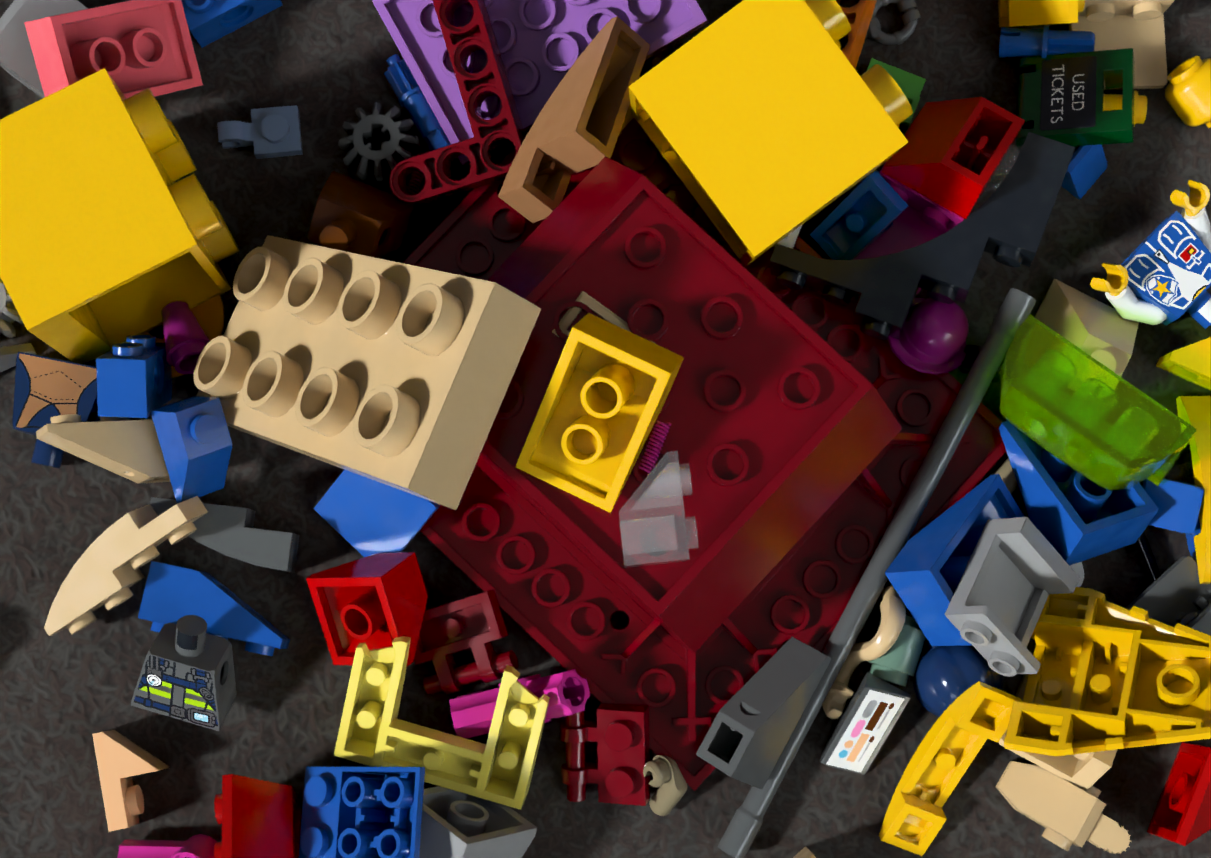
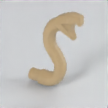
[822,585,906,719]

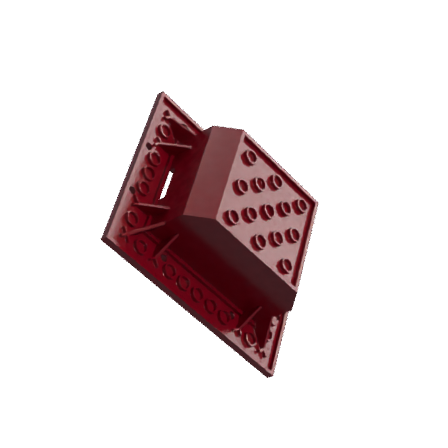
[403,118,1006,791]

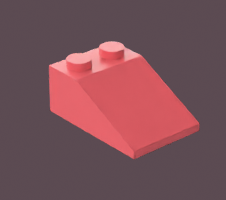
[24,0,203,99]

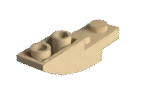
[44,496,208,636]

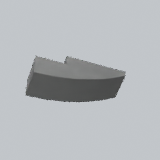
[150,497,300,573]

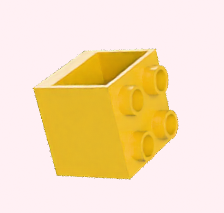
[628,0,913,267]
[0,68,239,364]

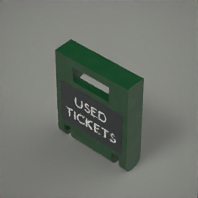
[1015,48,1135,149]

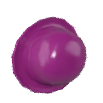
[887,297,969,374]

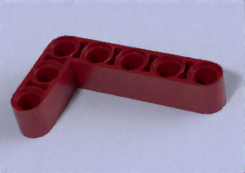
[390,0,525,205]

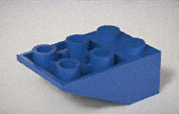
[298,767,425,858]

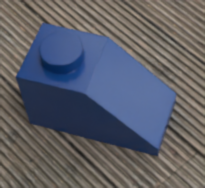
[150,396,233,503]

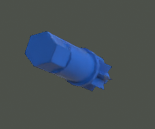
[384,54,451,151]

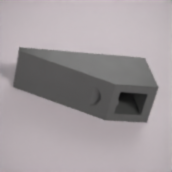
[696,637,832,789]

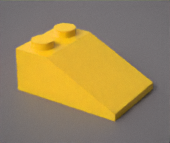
[515,313,684,513]

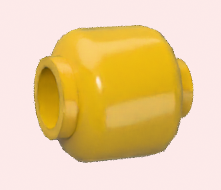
[1165,56,1211,128]

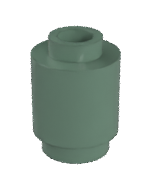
[867,615,926,687]

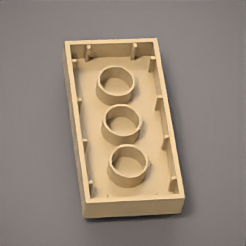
[194,235,541,510]

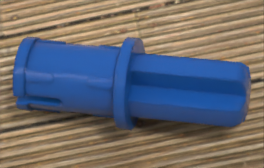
[999,25,1095,58]

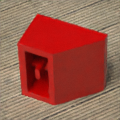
[881,97,1025,219]
[214,774,302,858]

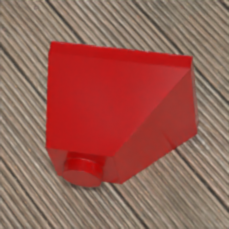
[306,552,428,667]
[1147,742,1211,846]

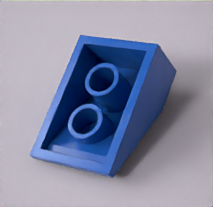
[998,401,1159,566]
[885,474,1024,646]

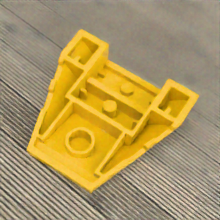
[1004,587,1211,756]

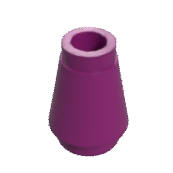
[161,301,210,374]

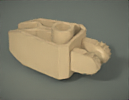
[995,761,1132,854]

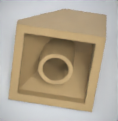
[1012,279,1139,405]

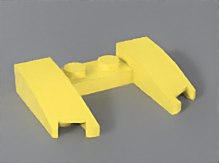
[334,636,550,810]

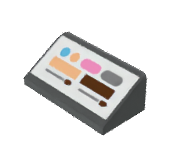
[820,672,911,775]

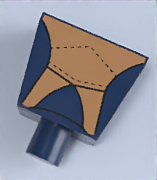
[12,351,100,469]

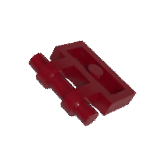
[414,589,518,695]
[560,703,650,806]

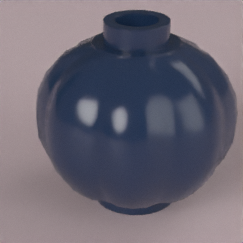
[913,640,1004,717]

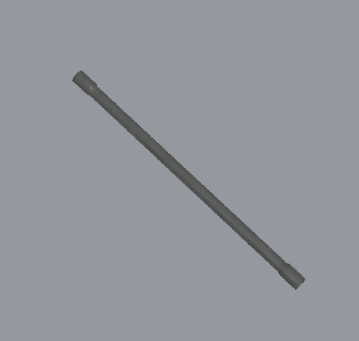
[717,288,1036,858]

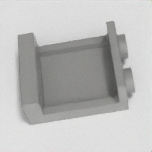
[944,517,1080,677]

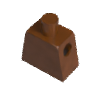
[307,171,415,258]

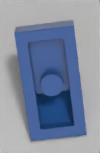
[810,170,909,260]

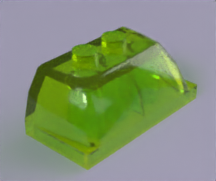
[999,314,1197,490]

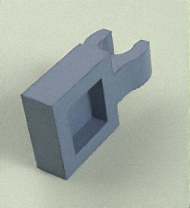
[217,105,303,159]

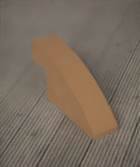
[498,16,650,223]

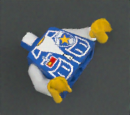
[1090,180,1211,329]

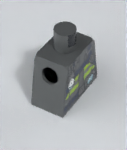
[131,615,237,731]

